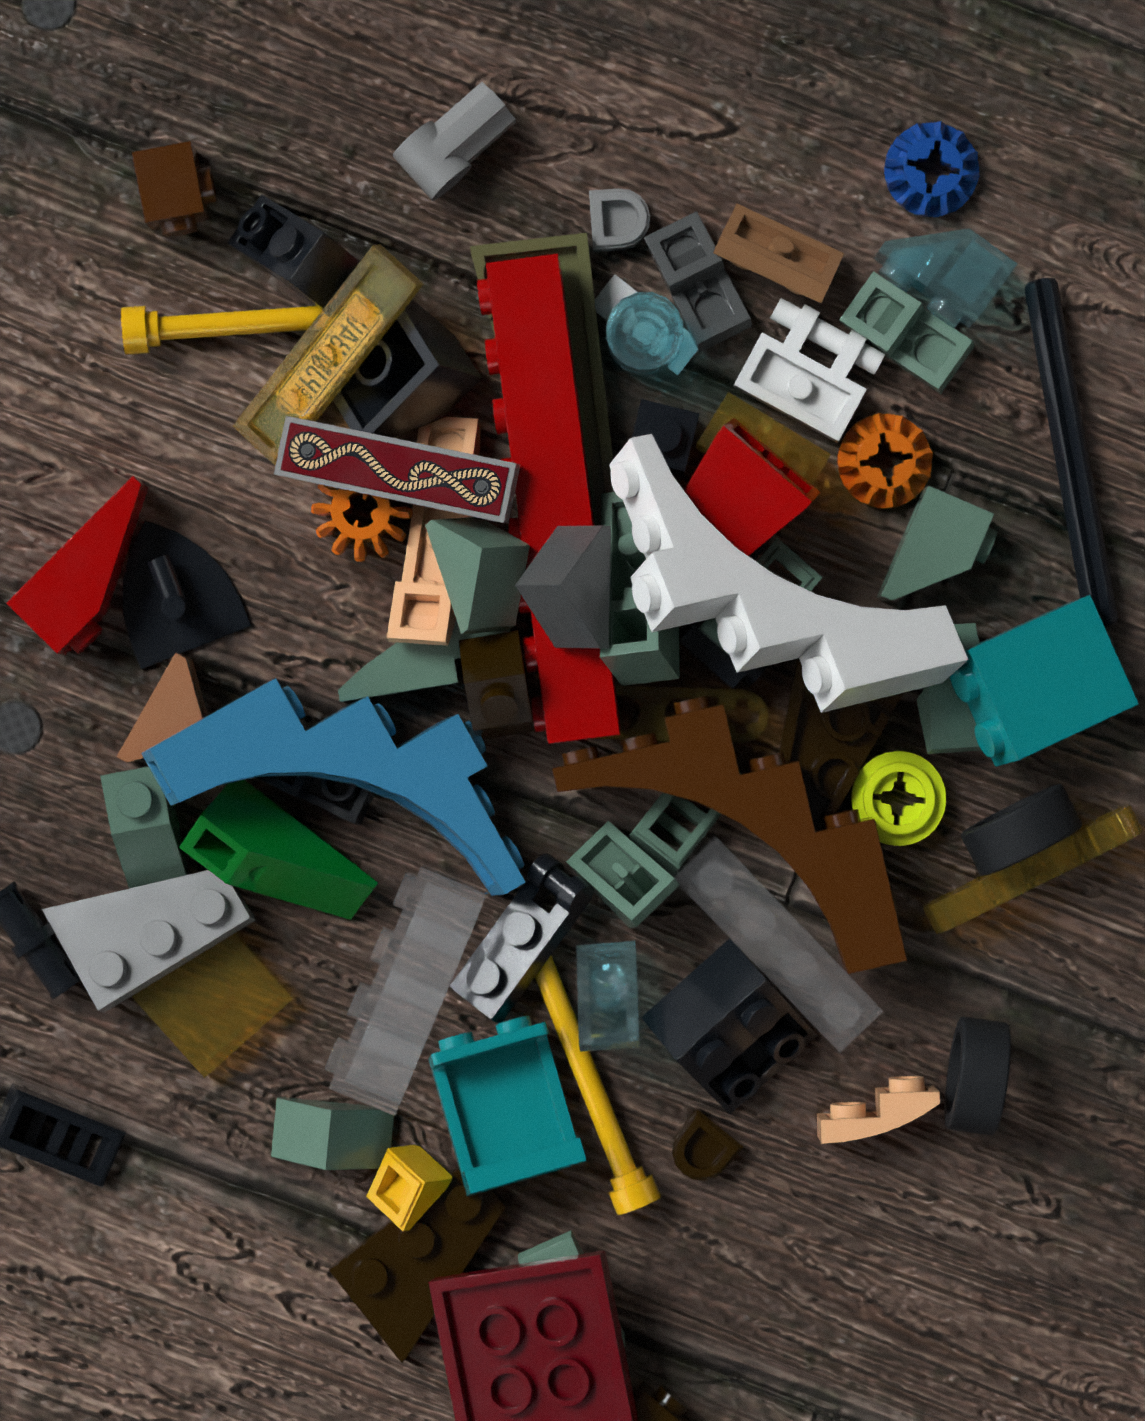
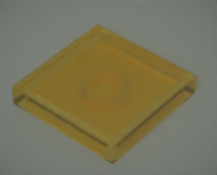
[132,932,295,1078]

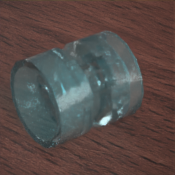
[606,292,684,377]

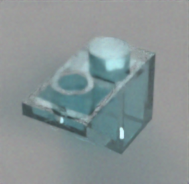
[874,228,1017,328]

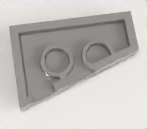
[42,870,255,1013]

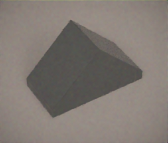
[515,525,611,649]

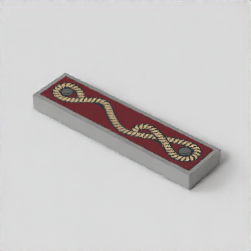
[274,416,521,524]

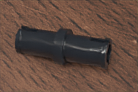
[0,881,81,1000]

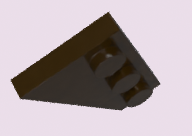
[778,658,903,829]
[329,1166,506,1363]

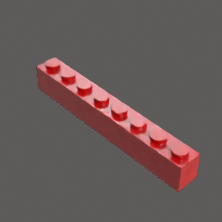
[477,253,622,744]

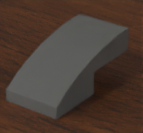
[644,211,753,353]

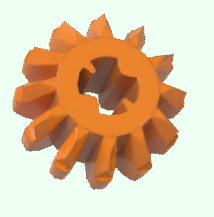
[311,484,413,562]

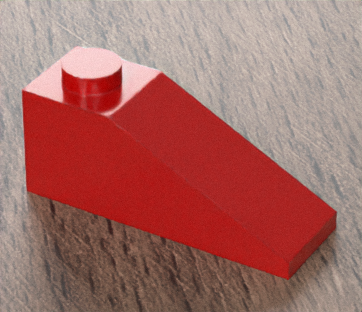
[6,476,148,655]

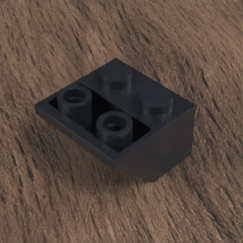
[641,938,818,1114]

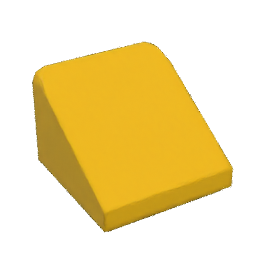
[366,1145,453,1231]

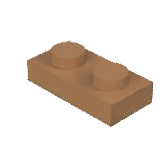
[713,203,844,303]

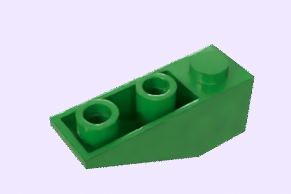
[179,780,378,920]

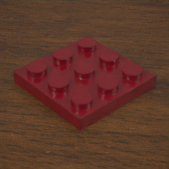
[428,1250,639,1421]

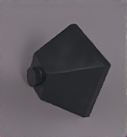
[329,295,482,438]

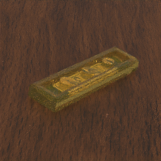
[233,244,424,466]

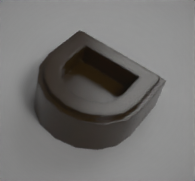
[672,1108,743,1181]

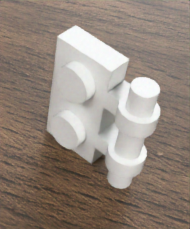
[733,298,885,443]

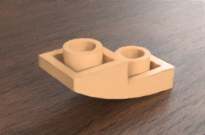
[817,1076,940,1144]

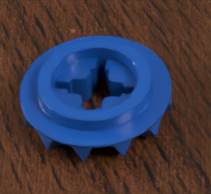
[884,121,980,217]

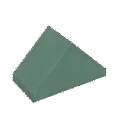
[425,517,530,634]
[566,821,680,928]
[271,1097,395,1170]

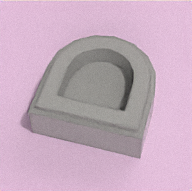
[589,188,650,252]

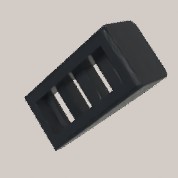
[0,1083,126,1187]

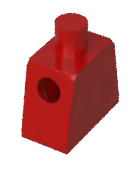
[684,418,821,556]

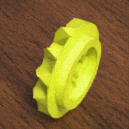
[850,751,946,846]

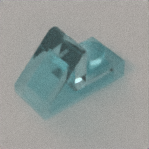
[576,941,643,1052]

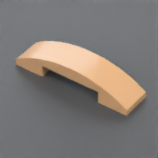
[387,417,481,646]

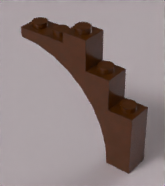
[552,695,907,974]

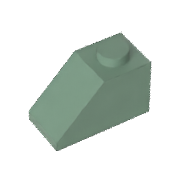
[876,486,998,602]
[100,766,188,889]

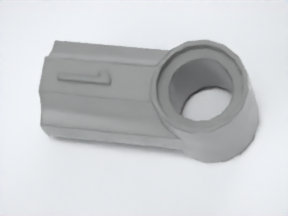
[393,82,516,201]

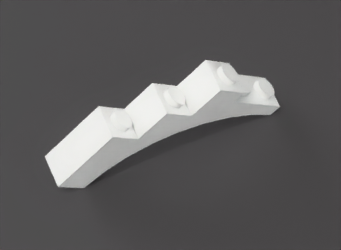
[609,434,968,713]

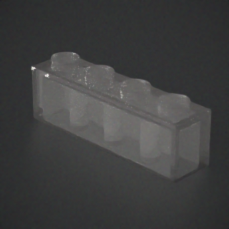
[672,835,883,1053]
[324,864,488,1116]

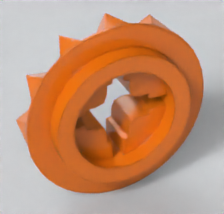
[837,413,933,508]

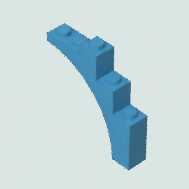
[141,678,526,896]

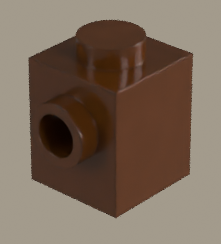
[132,141,217,237]

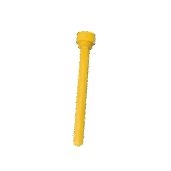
[121,304,343,355]
[535,956,661,1215]

